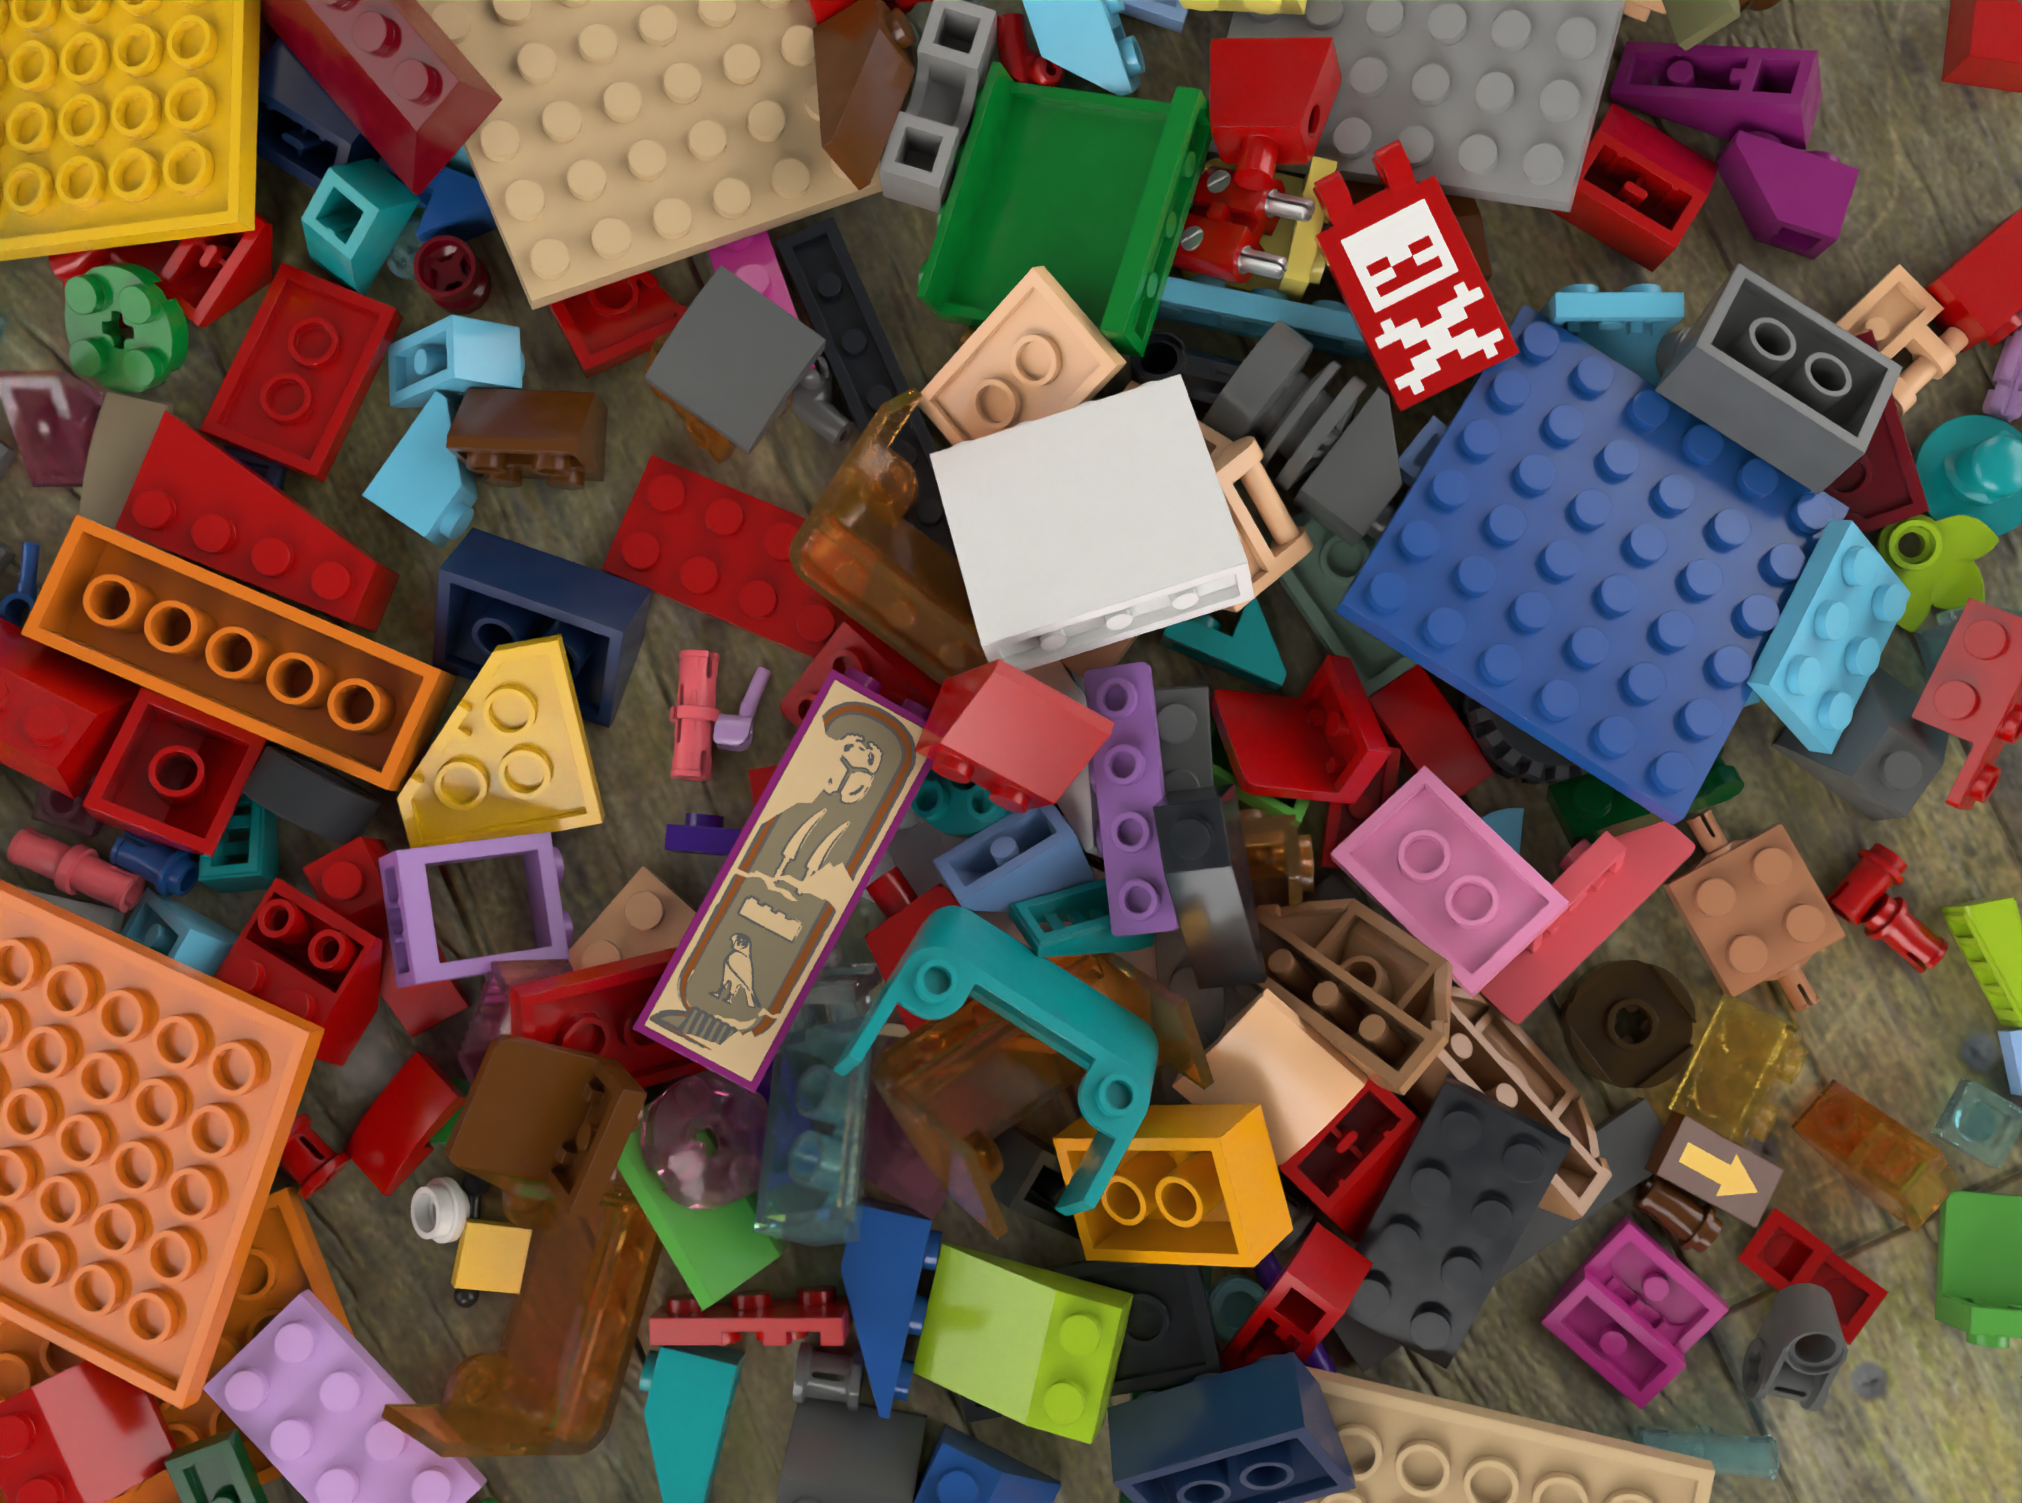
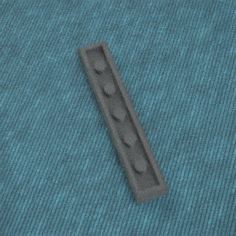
[1333,1097,1664,1373]

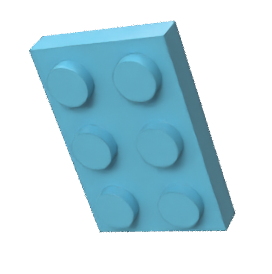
[1746,519,1911,754]

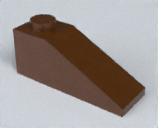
[813,0,916,190]

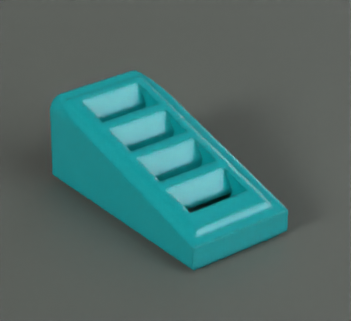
[198,793,279,893]
[1008,878,1155,957]

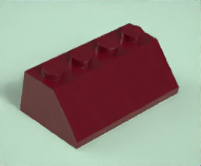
[260,0,502,195]

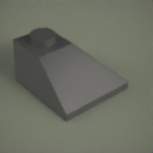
[1771,666,1949,821]

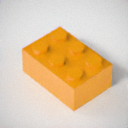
[1052,1103,1293,1268]

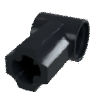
[1130,331,1243,413]

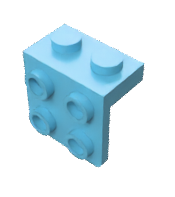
[1538,284,1685,387]

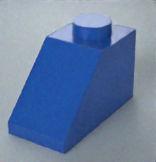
[913,1424,1061,1503]

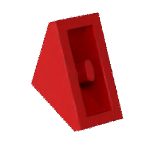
[1942,0,2022,93]
[155,211,272,328]

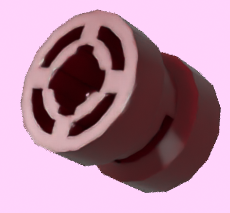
[413,235,492,315]

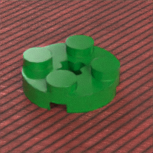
[64,262,189,393]

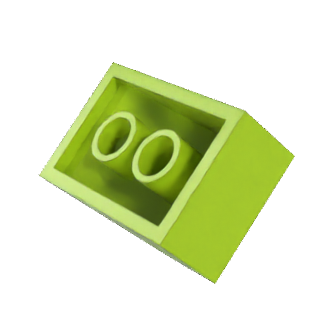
[913,1242,1134,1444]

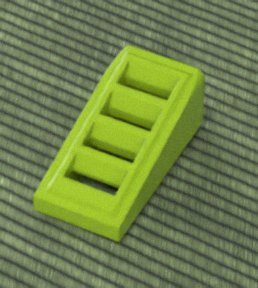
[1940,897,2022,1028]

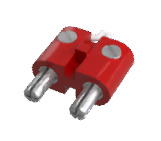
[1172,166,1315,284]

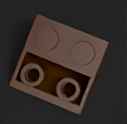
[446,388,608,490]

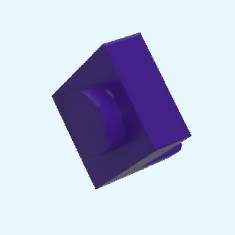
[664,813,742,856]

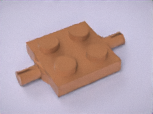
[1662,808,1846,1012]

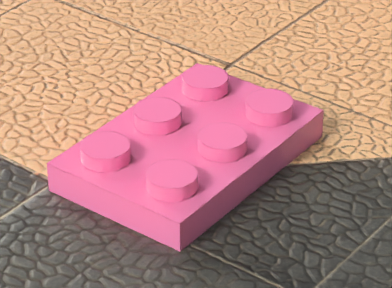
[1330,765,1569,998]

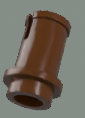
[1632,1174,1723,1253]

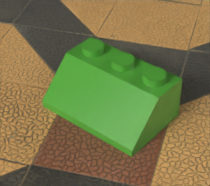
[617,1081,789,1311]

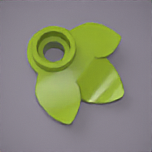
[1876,514,1999,632]

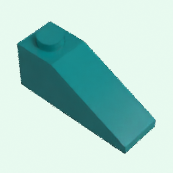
[639,1345,746,1503]

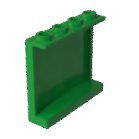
[916,62,1213,358]

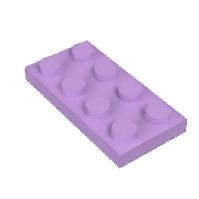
[203,1289,488,1503]

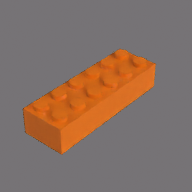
[21,514,458,792]

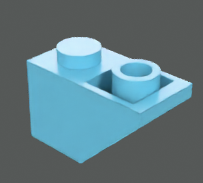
[1022,0,1145,96]

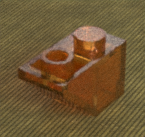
[1791,1079,1959,1232]

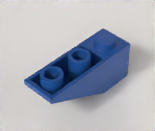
[840,1196,943,1419]

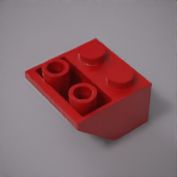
[1547,102,1719,273]
[214,877,383,1067]
[1278,1078,1421,1244]

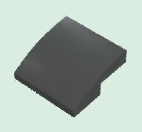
[645,265,826,454]

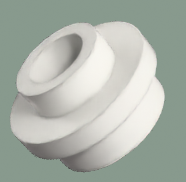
[411,1177,470,1244]

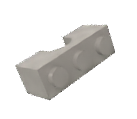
[879,0,997,213]

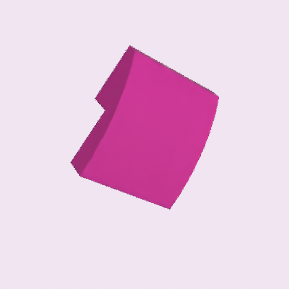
[1540,1215,1729,1410]

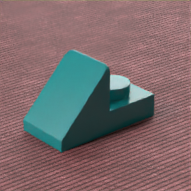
[1158,597,1287,693]

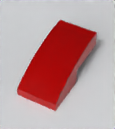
[1368,664,1493,798]
[344,1052,467,1196]
[1737,1207,1889,1345]

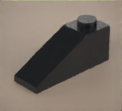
[1153,783,1267,989]

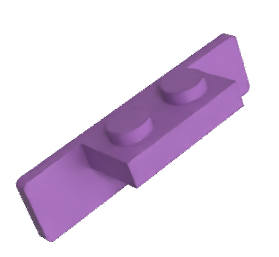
[1084,662,1180,937]

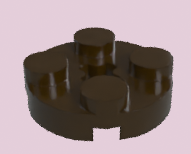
[1559,960,1696,1088]

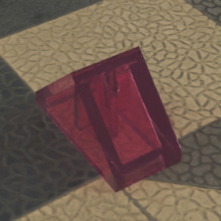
[0,370,102,487]

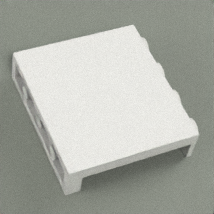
[929,374,1255,671]

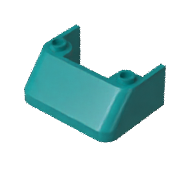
[833,906,1159,1216]

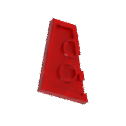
[548,271,687,379]
[649,1285,854,1346]

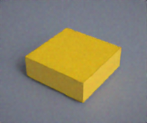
[451,1218,532,1294]

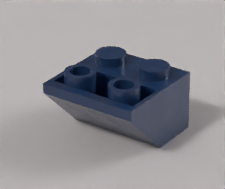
[257,37,381,189]

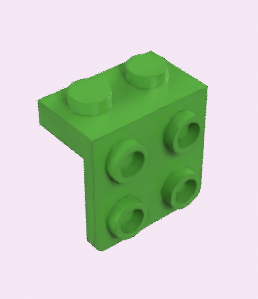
[1935,1190,2022,1348]

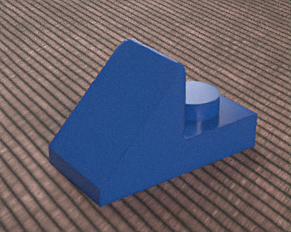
[378,157,498,244]

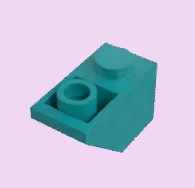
[301,158,421,295]

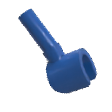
[0,541,40,627]

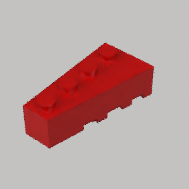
[115,411,400,632]

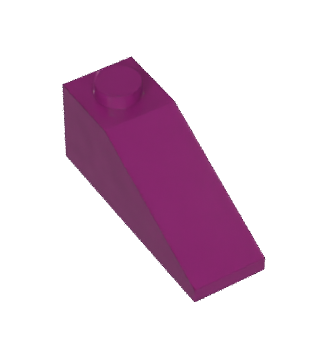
[1610,41,1822,150]

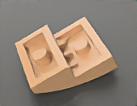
[1172,988,1369,1168]

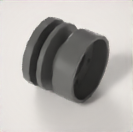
[1202,320,1368,494]

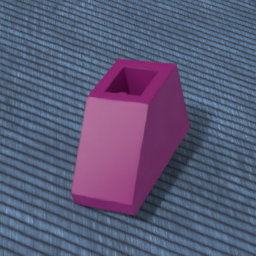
[1715,130,1860,260]

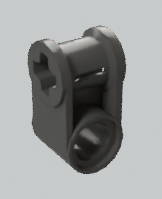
[1742,1283,1848,1412]

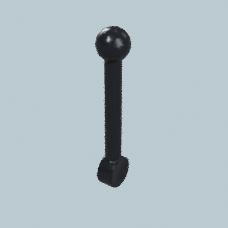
[453,1170,491,1308]

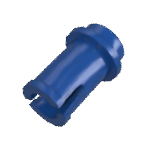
[110,831,199,897]

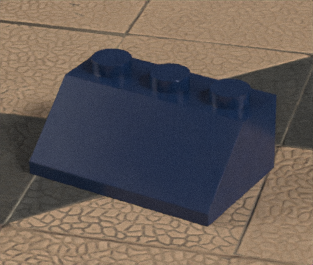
[432,527,652,728]
[1107,1352,1356,1503]

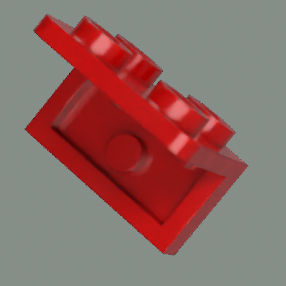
[780,602,956,729]
[1209,654,1391,804]

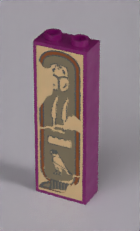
[633,667,934,1093]

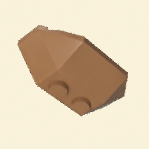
[1250,898,1453,1095]
[1405,986,1612,1221]

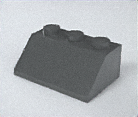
[1655,263,1903,495]

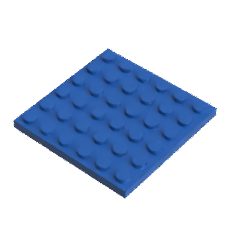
[1334,304,1849,825]

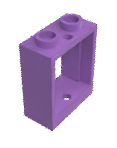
[378,832,574,988]

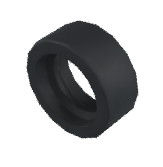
[243,746,380,845]

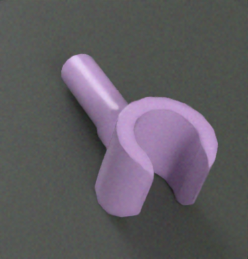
[713,666,772,752]

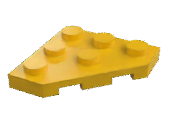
[397,634,605,849]

